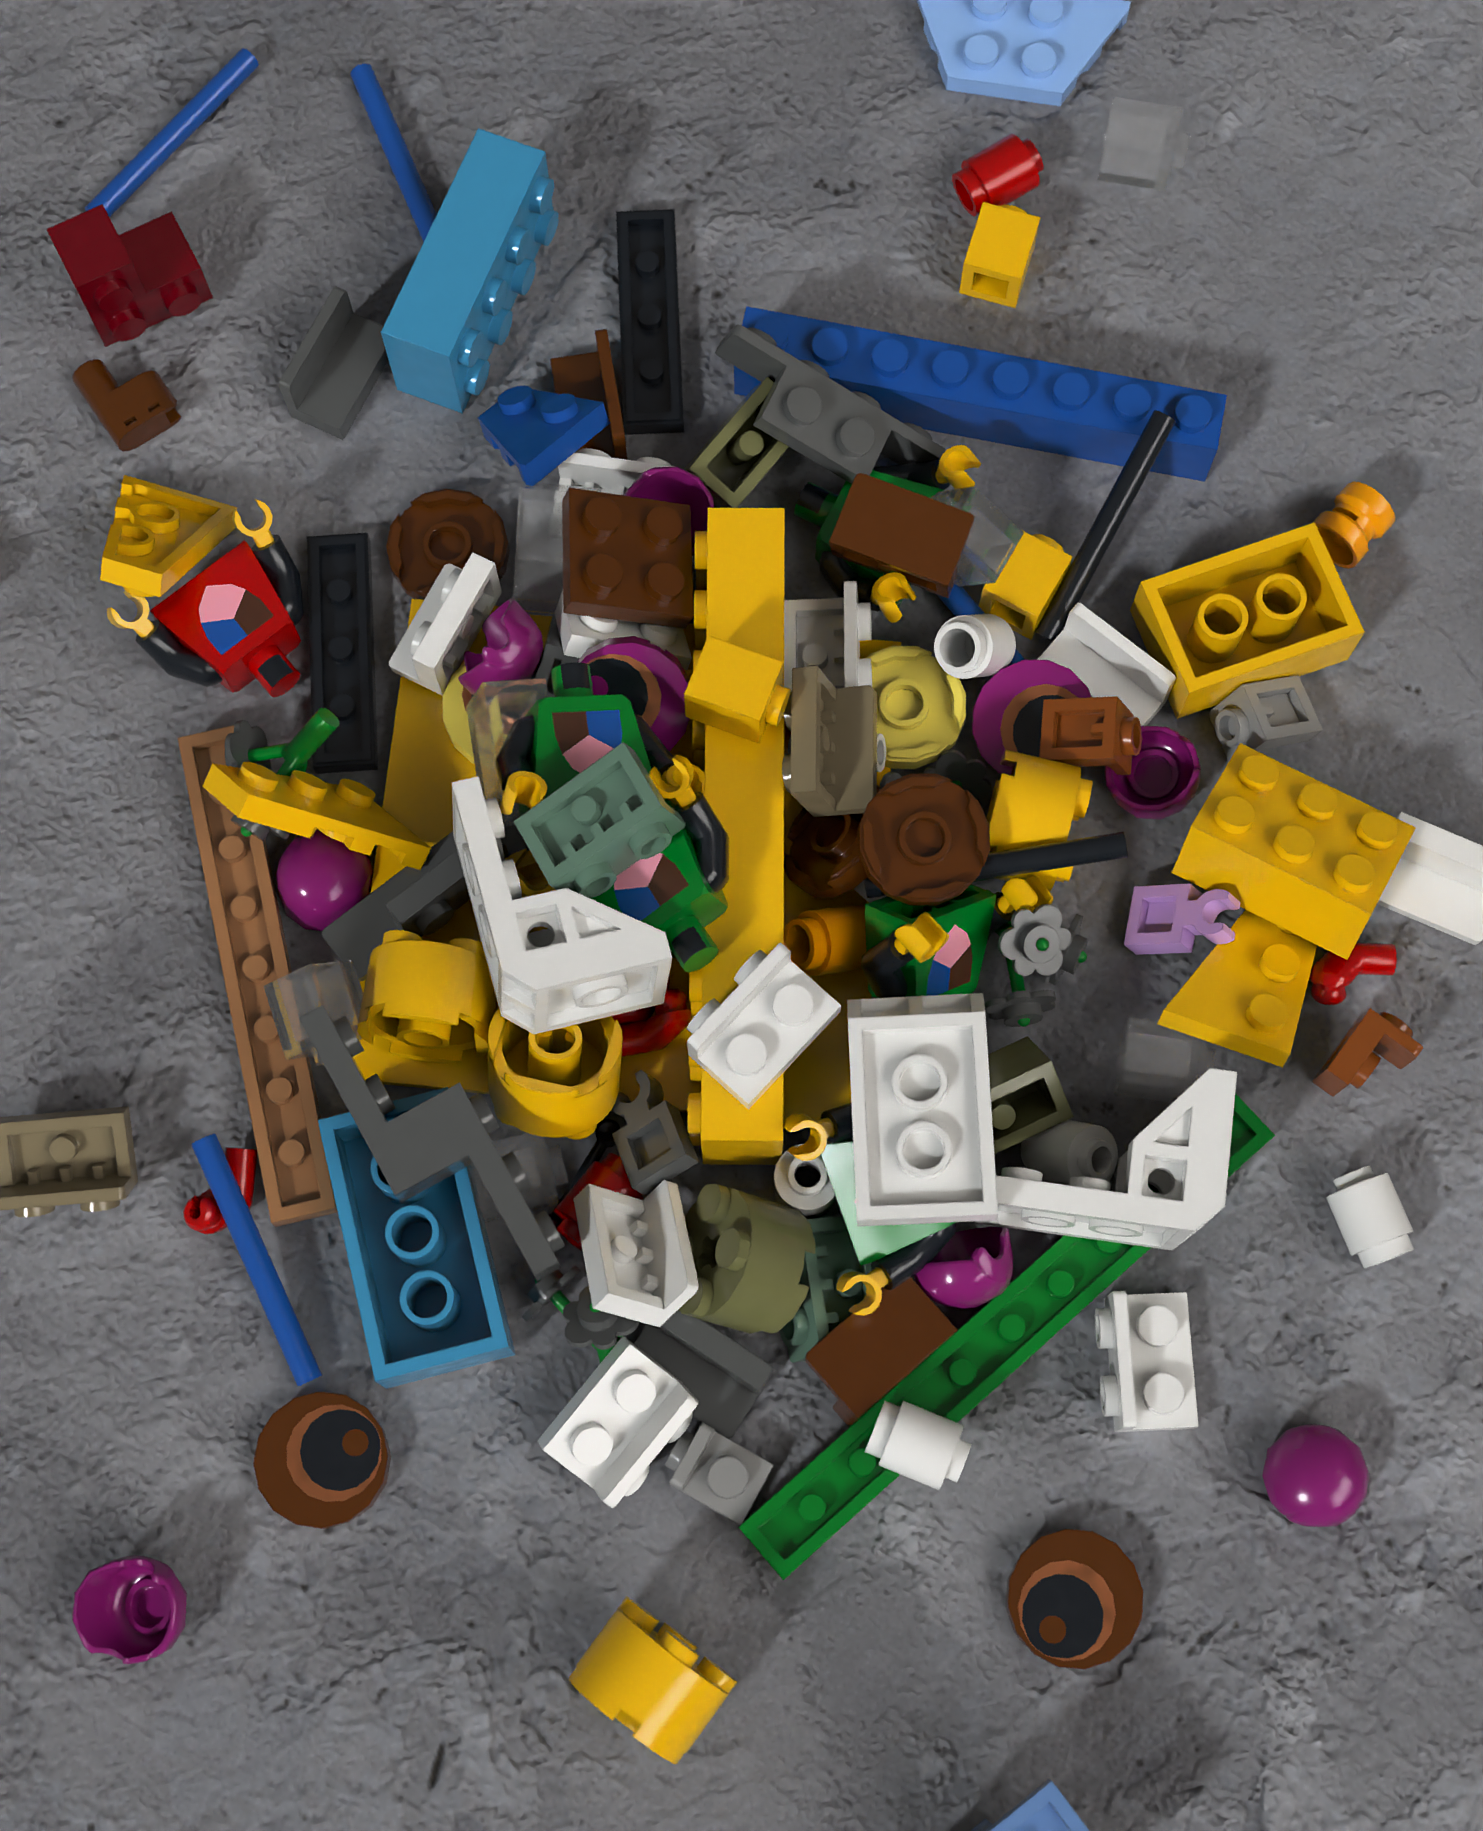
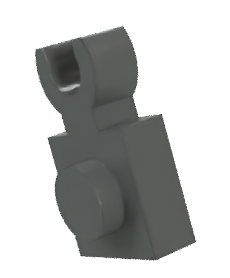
[612,1070,699,1196]

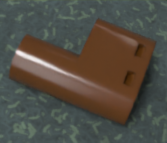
[72,359,182,451]

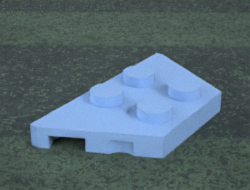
[917,0,1131,106]

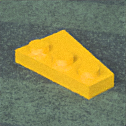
[100,475,237,597]
[202,762,431,870]
[1157,910,1317,1068]

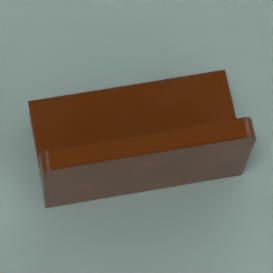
[550,329,627,460]
[829,473,974,598]
[805,1278,957,1428]

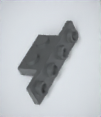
[715,324,946,484]
[322,793,529,981]

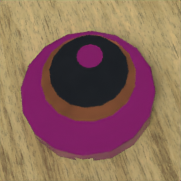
[577,636,690,751]
[972,660,1092,775]

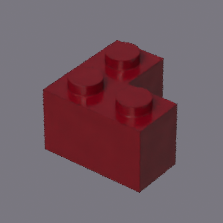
[46,204,213,347]

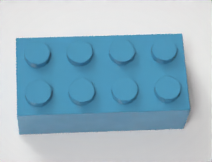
[381,128,559,414]
[318,1087,516,1389]

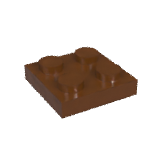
[562,488,694,629]

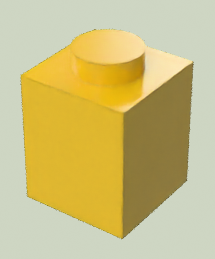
[959,202,1041,309]
[979,528,1073,640]
[684,635,791,743]

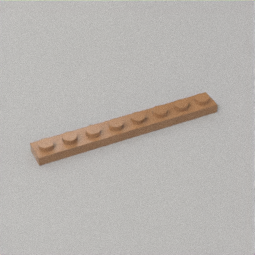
[178,725,338,1227]

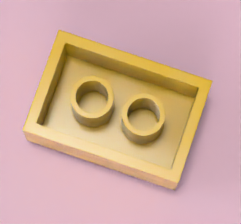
[1130,522,1365,719]
[1172,743,1416,960]

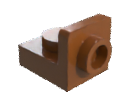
[1039,696,1142,775]
[1312,1008,1423,1097]

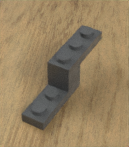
[299,1005,565,1281]

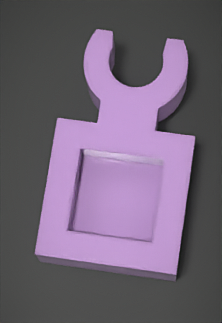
[1124,883,1241,955]

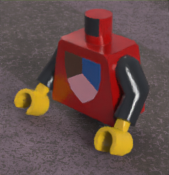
[107,499,304,697]

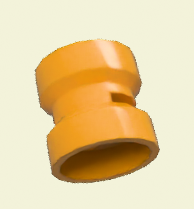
[1312,481,1395,569]

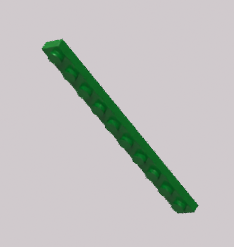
[738,1093,1275,1580]

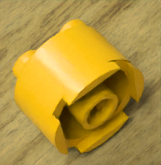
[986,749,1093,891]
[357,930,497,1063]
[488,1008,623,1140]
[568,1596,737,1764]

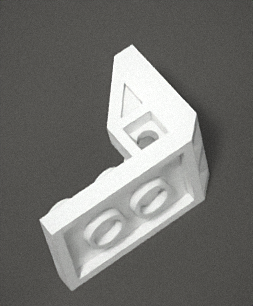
[452,777,672,1034]
[847,993,998,1226]
[975,1068,1237,1250]

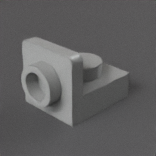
[1209,675,1323,762]
[665,1422,774,1525]

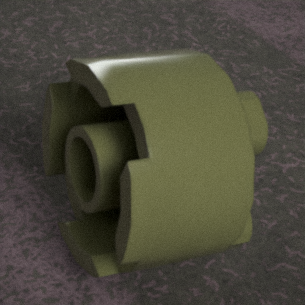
[679,1184,816,1334]

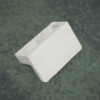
[1037,602,1177,726]
[1377,812,1483,945]

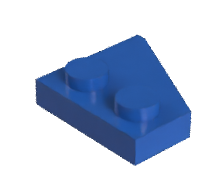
[478,386,610,486]

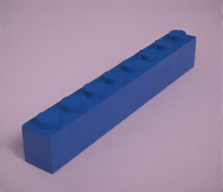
[734,306,1227,482]

